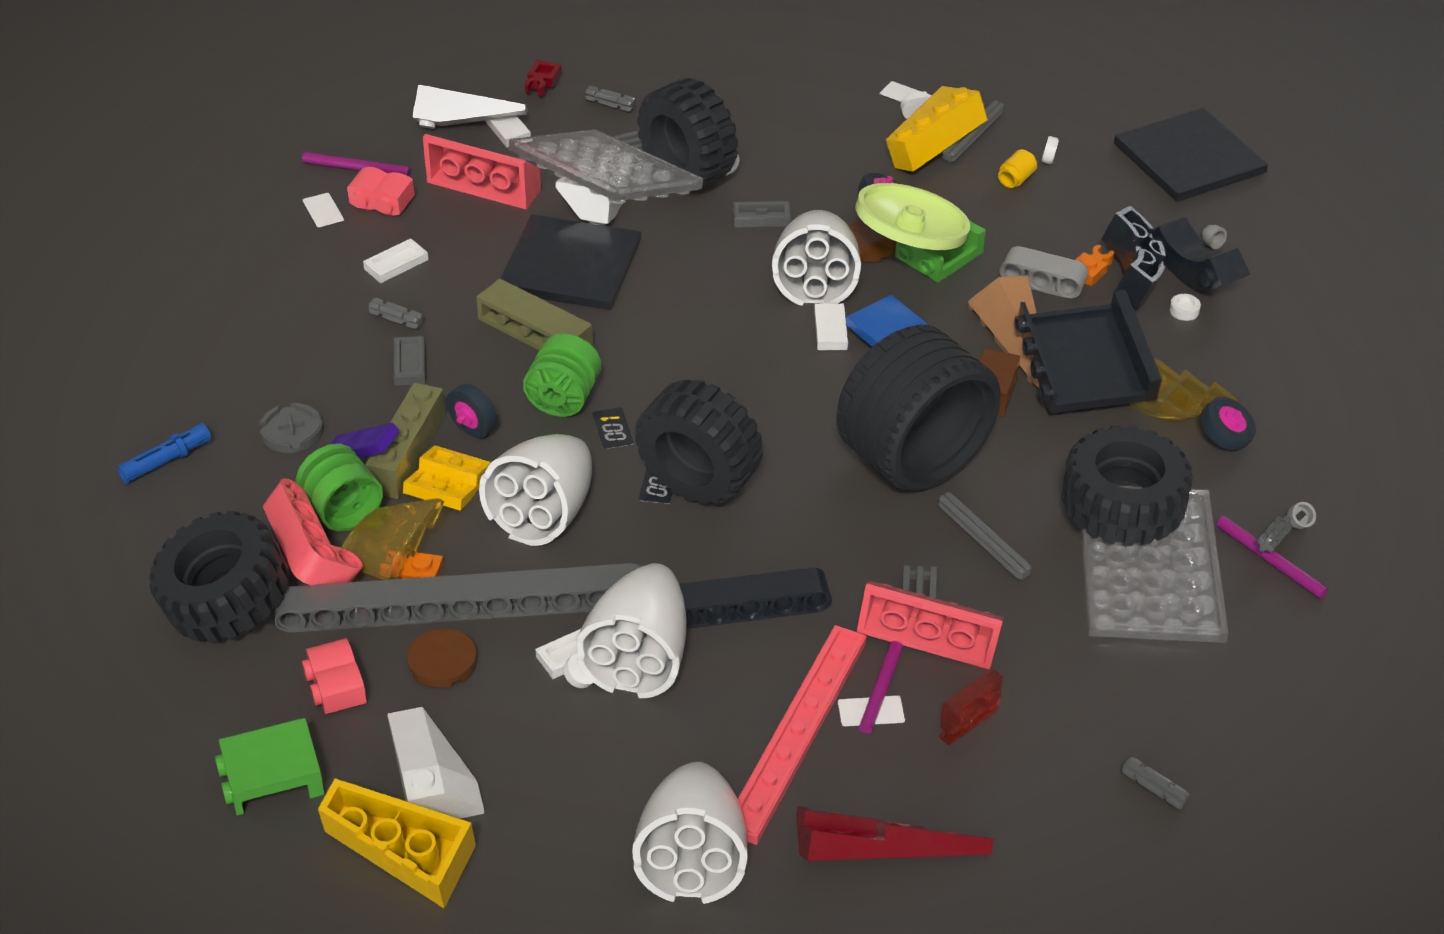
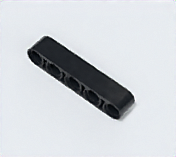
[679,568,832,629]

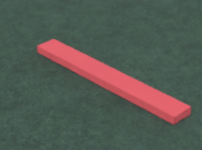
[738,625,867,845]

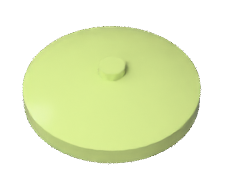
[855,183,970,250]

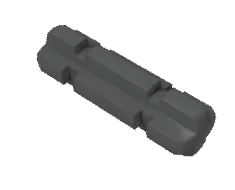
[585,85,635,112]
[368,297,424,330]
[1257,515,1293,553]
[1122,757,1190,809]

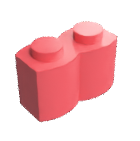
[347,167,415,216]
[302,638,367,714]

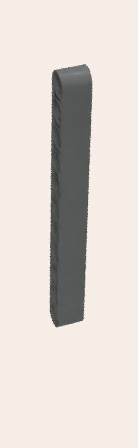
[275,563,642,632]

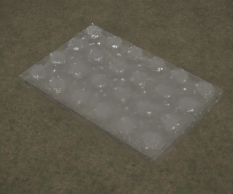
[508,129,703,204]
[1080,486,1229,643]

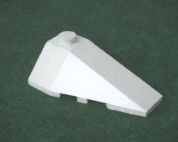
[413,85,528,129]
[556,158,642,225]
[387,707,484,819]

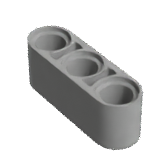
[999,246,1089,299]

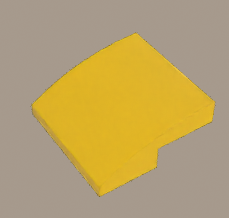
[403,445,491,511]

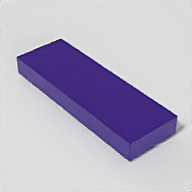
[331,422,400,458]

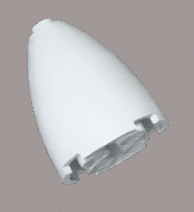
[772,210,861,306]
[479,434,592,546]
[576,563,686,699]
[632,762,747,904]

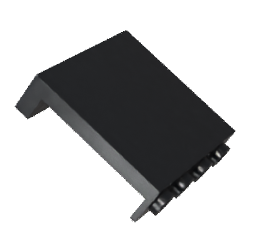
[1014,290,1162,414]

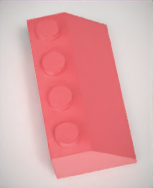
[423,134,541,209]
[857,581,1004,670]

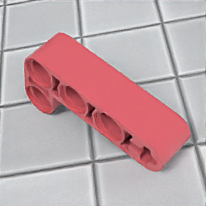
[263,478,363,586]

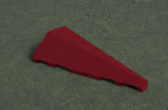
[796,806,994,861]

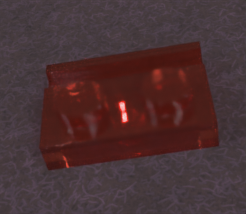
[939,668,1003,746]

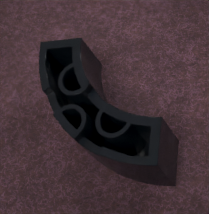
[1101,205,1166,309]
[1152,217,1250,290]

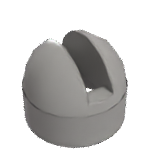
[1202,224,1227,249]
[1287,502,1316,529]

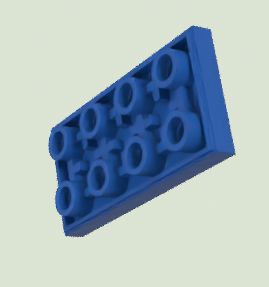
[846,295,928,347]

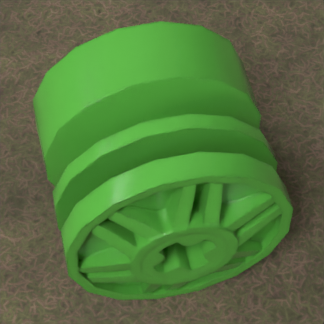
[523,333,602,417]
[295,443,383,532]

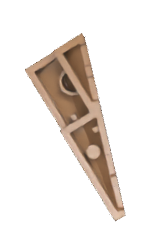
[968,275,1039,388]

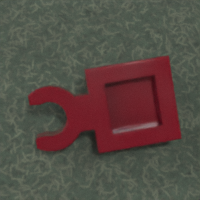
[525,60,562,97]

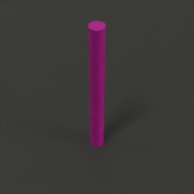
[302,152,411,176]
[1216,516,1328,599]
[858,641,904,734]

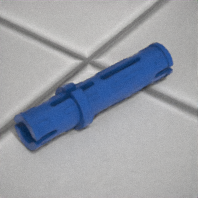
[116,422,211,484]

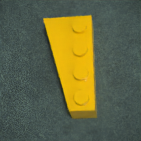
[886,86,988,171]
[318,779,476,909]

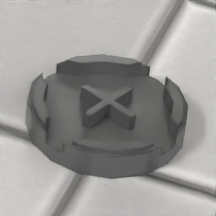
[259,403,323,453]

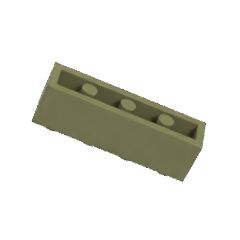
[476,279,593,350]
[365,383,446,500]

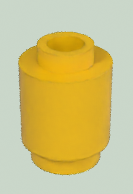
[998,149,1037,188]

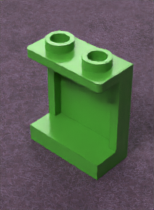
[895,220,986,283]
[215,718,324,816]

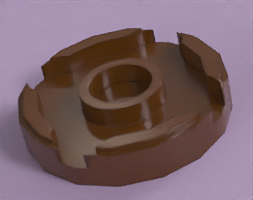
[848,220,896,263]
[407,628,477,688]

